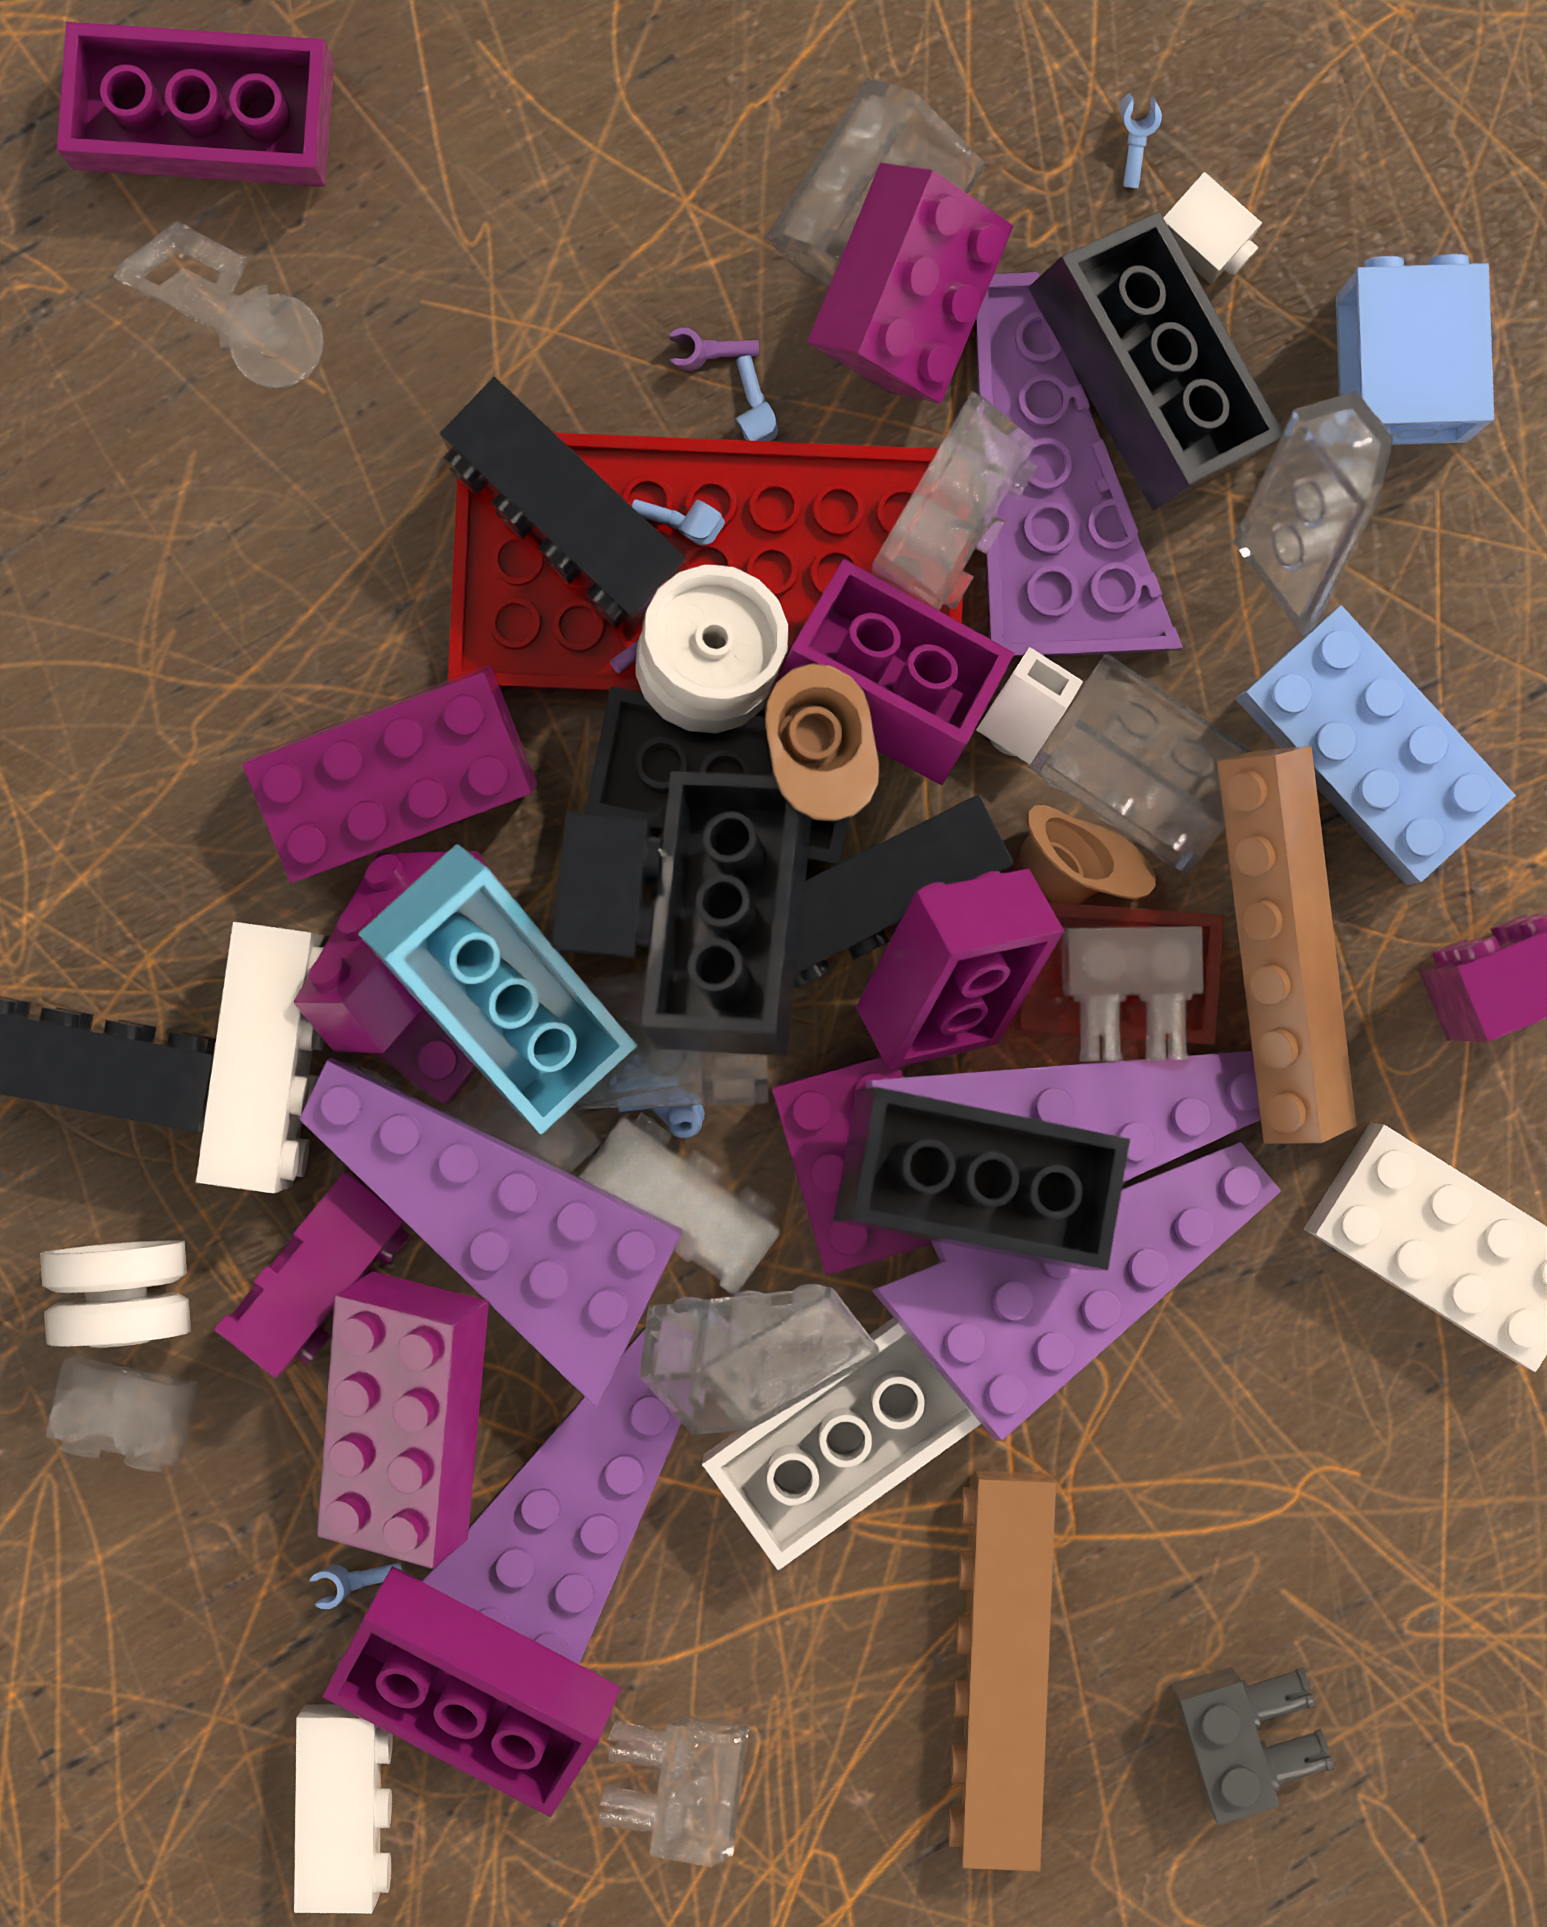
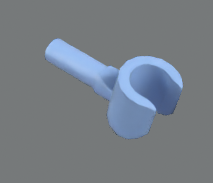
[1120,93,1162,188]
[735,355,778,441]
[632,499,725,546]
[310,1562,403,1609]

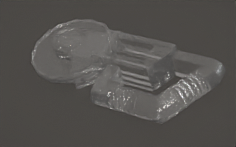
[113,221,324,389]

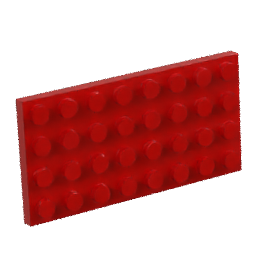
[448,432,969,692]

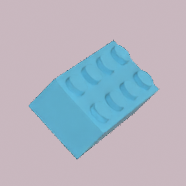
[358,844,637,1135]

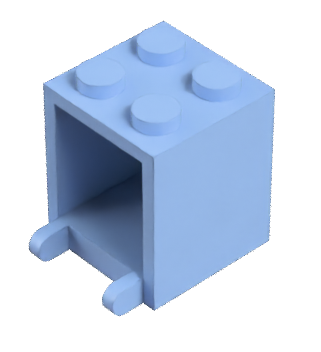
[1311,254,1494,446]

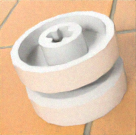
[635,565,788,733]
[40,1240,191,1348]

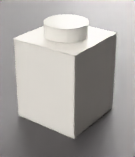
[1164,172,1262,284]
[976,647,1083,764]

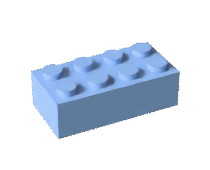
[1235,605,1516,886]

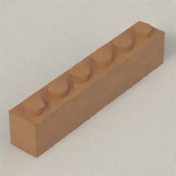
[1217,746,1357,1144]
[948,1471,1056,1872]

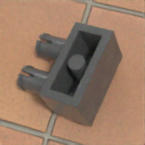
[1171,1667,1334,1825]

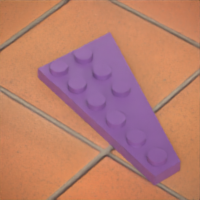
[975,272,1183,658]
[865,1051,1261,1262]
[299,1058,684,1408]
[872,1142,1281,1441]
[423,1312,717,1664]

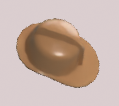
[765,664,879,821]
[1010,805,1156,907]

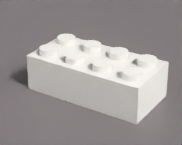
[196,922,329,1193]
[1304,1122,1547,1372]
[702,1317,981,1570]

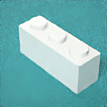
[294,1704,393,1913]

